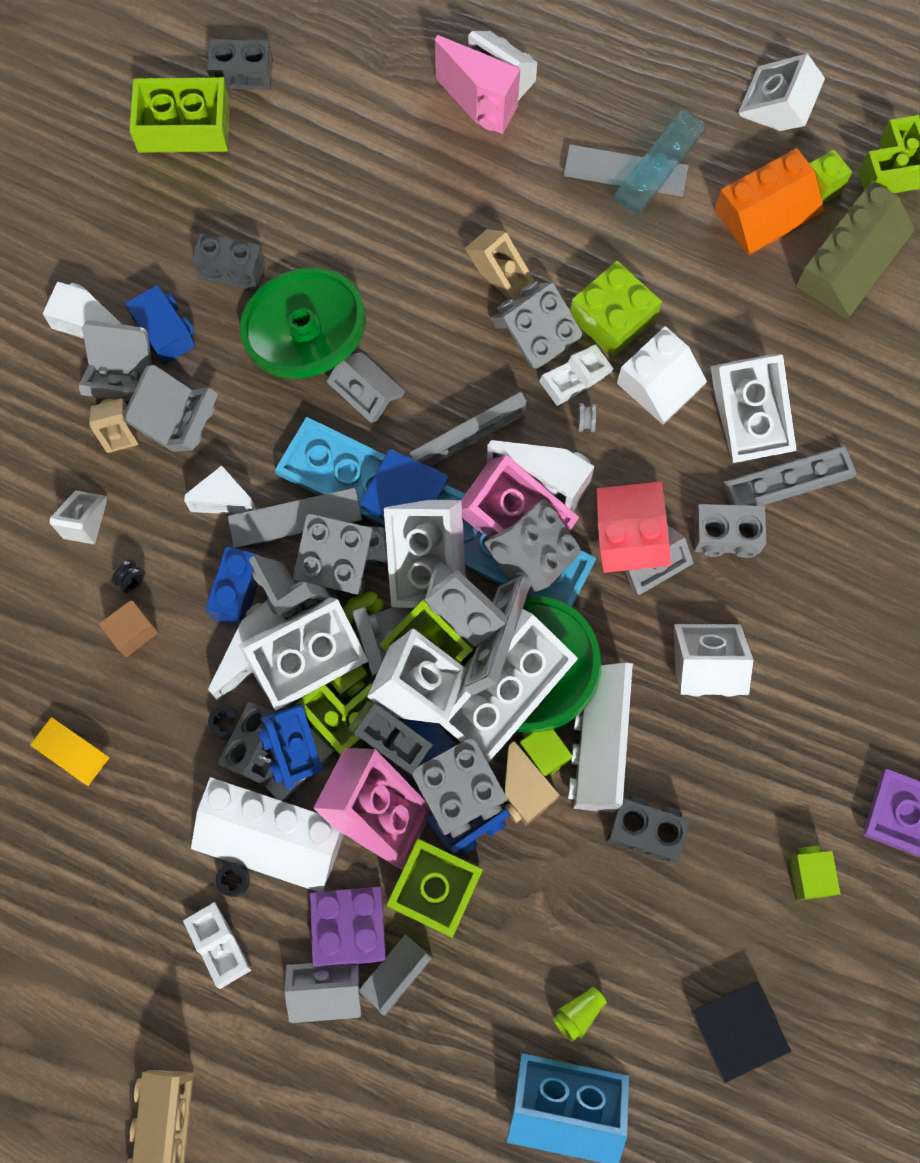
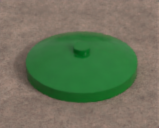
[240,268,366,379]
[464,596,602,733]

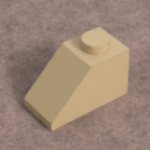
[465,229,535,301]
[89,398,139,453]
[504,742,560,826]

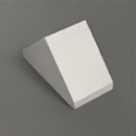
[184,466,256,514]
[50,490,107,544]

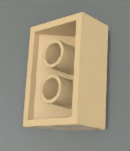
[127,1070,194,1163]

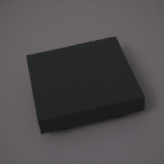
[691,981,792,1083]

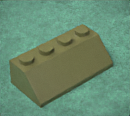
[796,180,915,320]

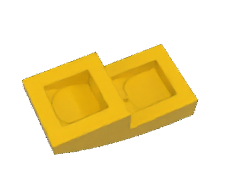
[30,717,110,786]

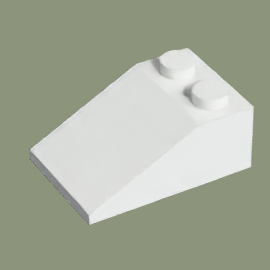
[710,354,797,463]
[487,440,595,512]

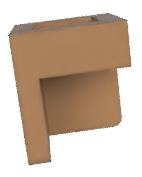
[99,601,158,657]

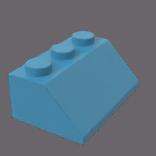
[507,1053,629,1163]

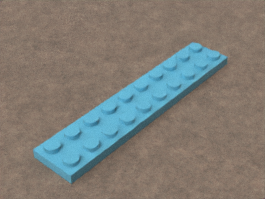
[275,417,596,607]

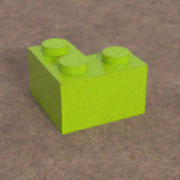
[858,115,920,193]
[296,683,373,756]

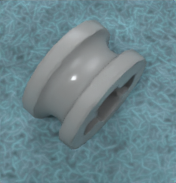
[578,403,596,432]

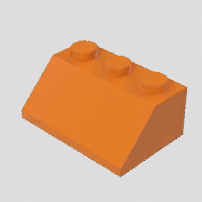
[714,148,825,256]

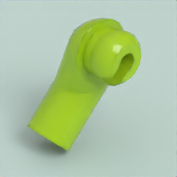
[342,591,384,625]

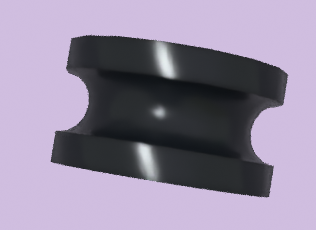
[112,560,145,593]
[208,706,240,739]
[216,864,250,897]

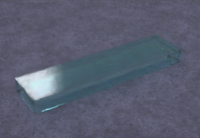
[613,110,706,216]

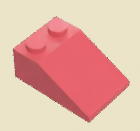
[597,481,671,573]

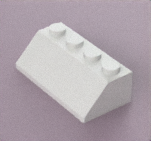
[439,609,578,763]
[568,663,633,813]
[191,777,344,892]

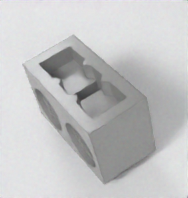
[693,504,767,558]

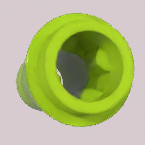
[553,986,607,1042]

